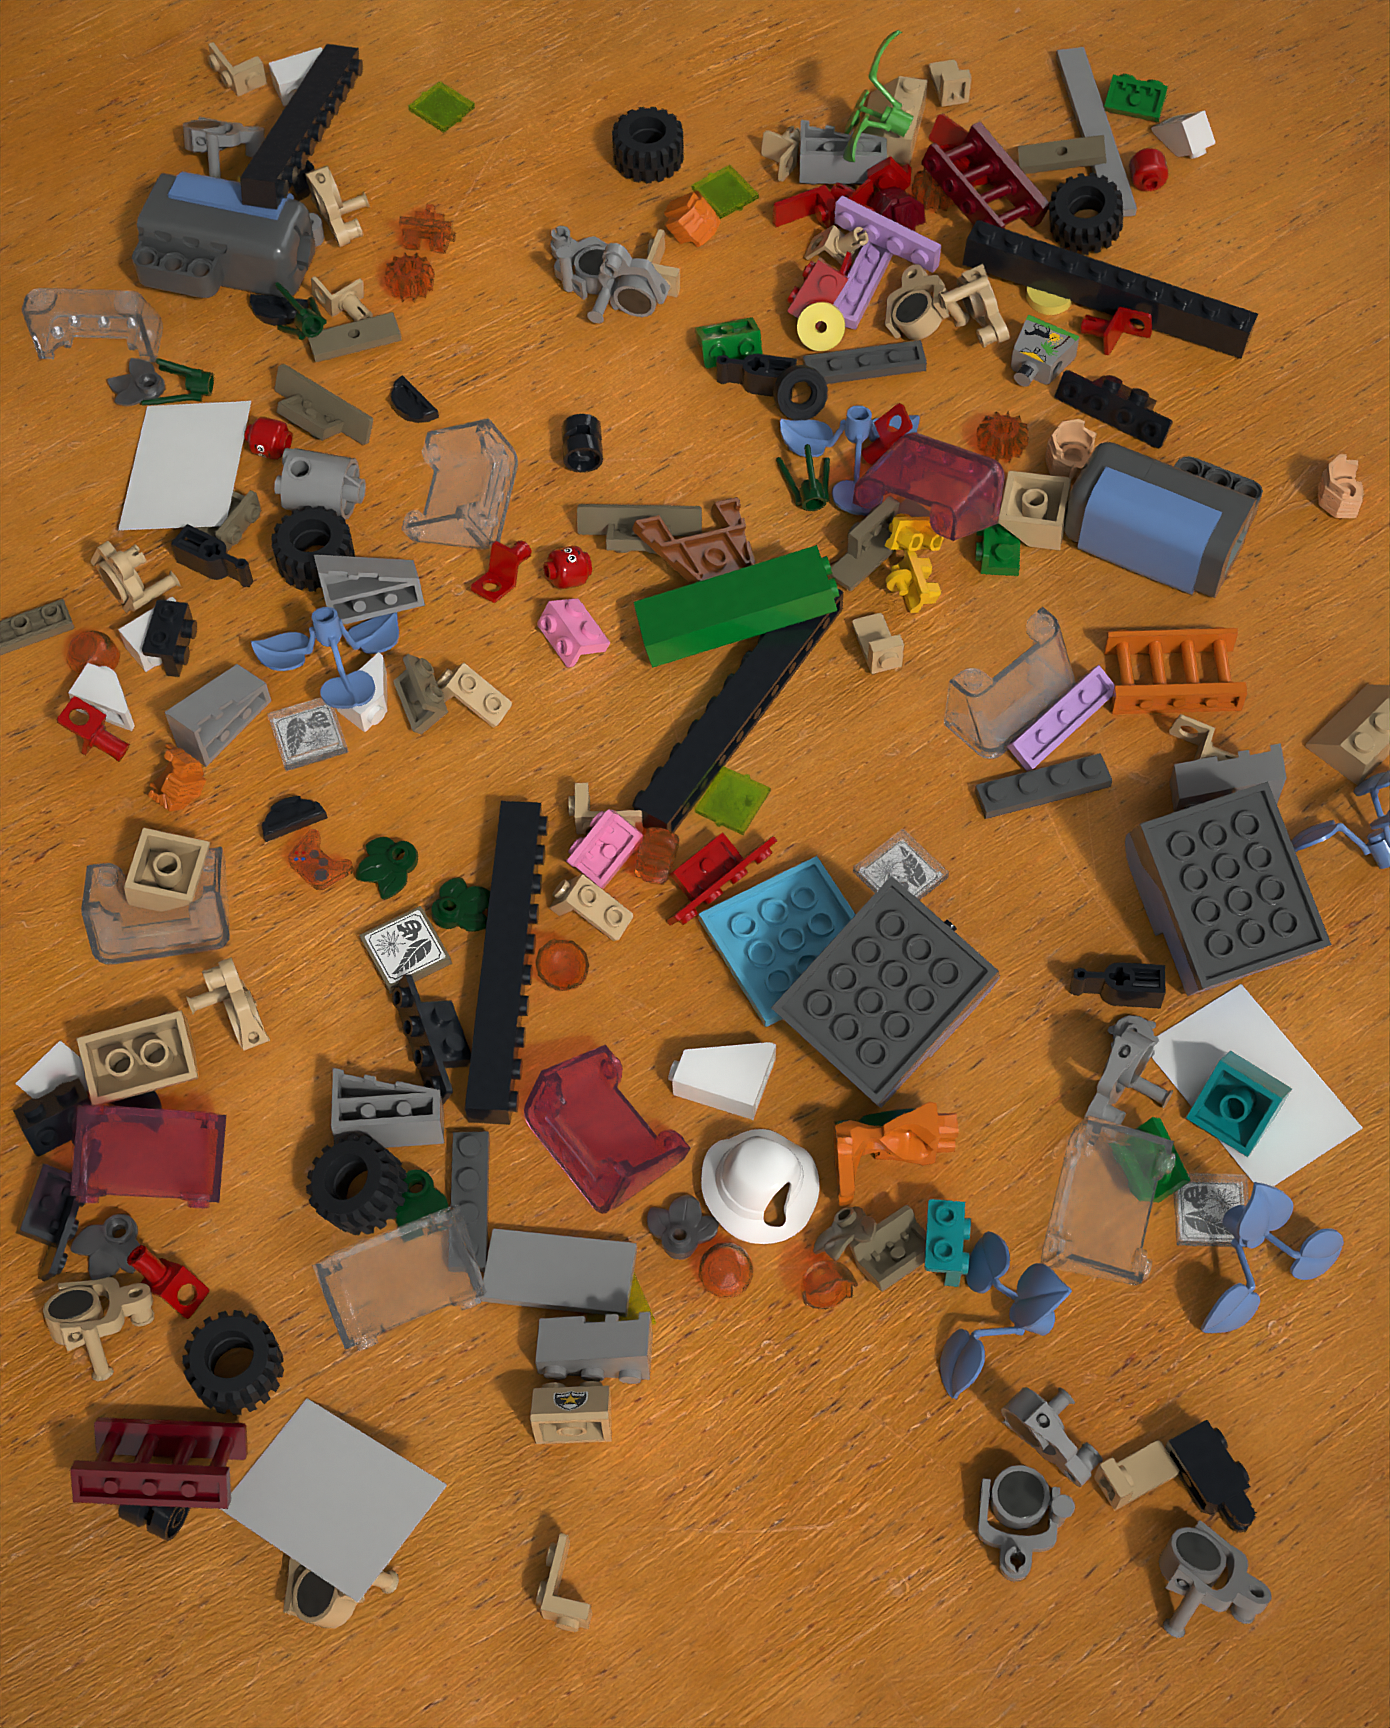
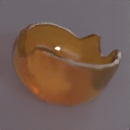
[66,630,120,674]
[535,939,590,991]
[699,1242,755,1298]
[800,1260,858,1310]

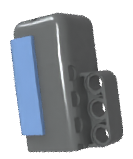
[132,172,316,298]
[1064,442,1263,598]

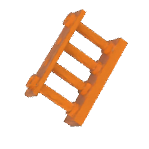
[1104,627,1247,715]

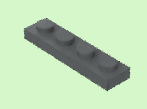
[803,340,927,387]
[975,753,1112,819]
[449,1131,490,1273]

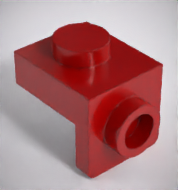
[867,156,912,191]

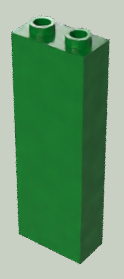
[633,545,840,668]

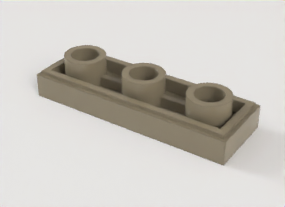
[1018,135,1106,174]
[308,312,402,362]
[0,599,75,655]

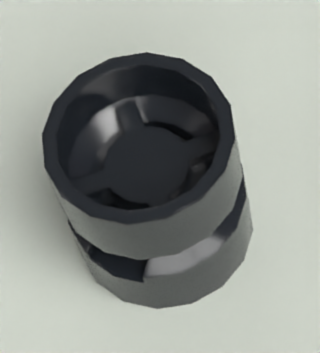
[562,414,603,473]
[118,1505,191,1541]

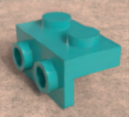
[924,1199,971,1287]

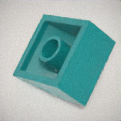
[1186,1050,1292,1157]

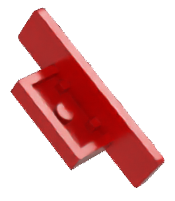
[929,114,997,187]
[666,832,777,926]

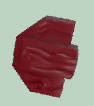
[869,186,926,232]

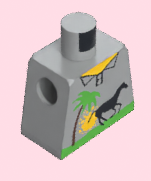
[1011,315,1080,387]

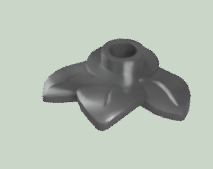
[107,358,165,406]
[647,1195,719,1260]
[70,1214,140,1280]

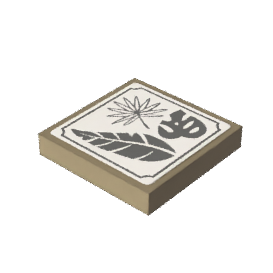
[359,906,452,994]

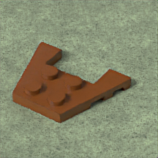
[632,497,755,584]

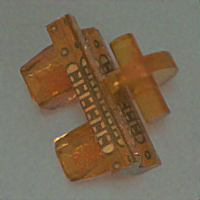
[399,204,456,254]

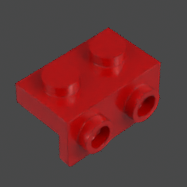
[786,257,849,330]

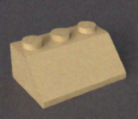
[862,76,927,165]
[1305,684,1390,786]
[77,1010,199,1107]

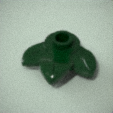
[355,837,418,900]
[431,878,490,932]
[388,1170,448,1240]

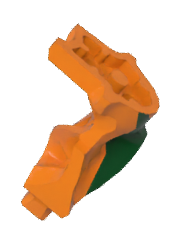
[833,1101,959,1206]

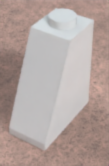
[668,1042,776,1120]

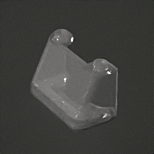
[21,288,163,362]
[402,418,518,550]
[944,607,1076,759]
[81,847,230,964]
[1040,1115,1176,1286]
[313,1204,486,1351]

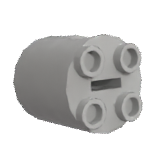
[274,448,366,520]

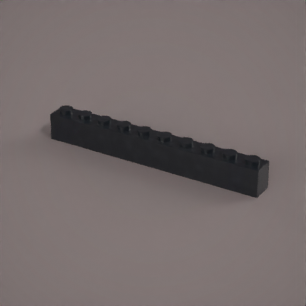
[240,44,363,209]
[962,220,1258,359]
[632,589,844,841]
[465,801,549,1125]

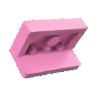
[537,598,610,668]
[566,809,646,889]

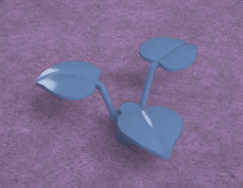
[780,406,920,516]
[251,607,399,709]
[1291,770,1390,869]
[1200,1182,1344,1333]
[940,1232,1072,1400]

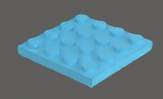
[698,856,856,1028]

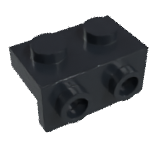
[142,600,197,677]
[14,1078,101,1157]

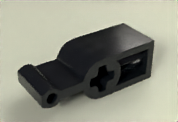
[717,354,797,399]
[171,524,254,587]
[1070,962,1166,1009]

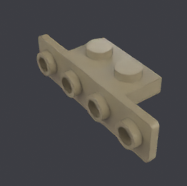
[274,364,374,445]
[828,496,931,591]
[577,504,702,554]

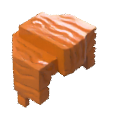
[664,190,721,247]
[148,743,207,812]

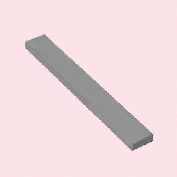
[1056,47,1137,217]

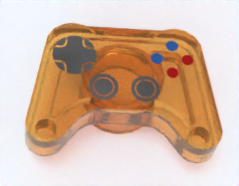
[288,829,354,891]

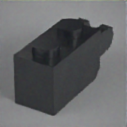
[1165,1420,1256,1533]

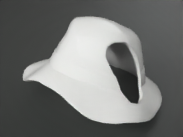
[701,1129,819,1244]

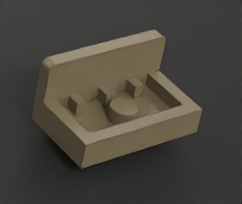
[197,490,261,551]
[393,654,448,734]
[850,1205,926,1292]

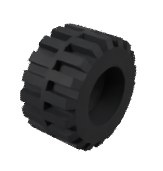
[612,107,684,183]
[1049,173,1123,255]
[271,506,355,592]
[306,1135,408,1235]
[182,1310,284,1415]

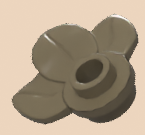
[813,1206,877,1261]

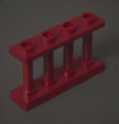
[921,122,1049,229]
[70,1417,248,1509]

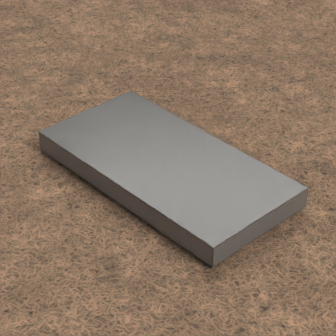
[480,1228,638,1317]

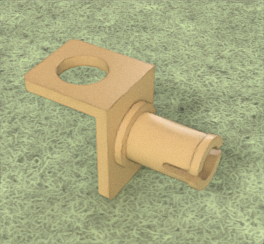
[761,126,801,182]
[804,225,869,266]
[311,276,373,322]
[1169,714,1239,761]

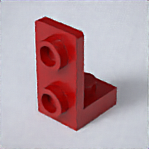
[773,185,840,229]

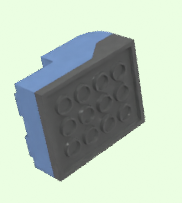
[1125,782,1331,997]
[771,876,1000,1108]

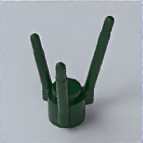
[275,282,327,340]
[141,358,214,406]
[776,444,830,511]

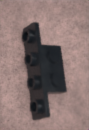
[1055,370,1173,448]
[392,974,471,1105]
[15,1139,102,1281]

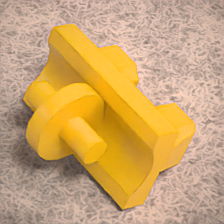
[885,513,945,551]
[885,549,941,613]

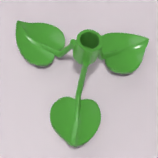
[843,30,914,162]

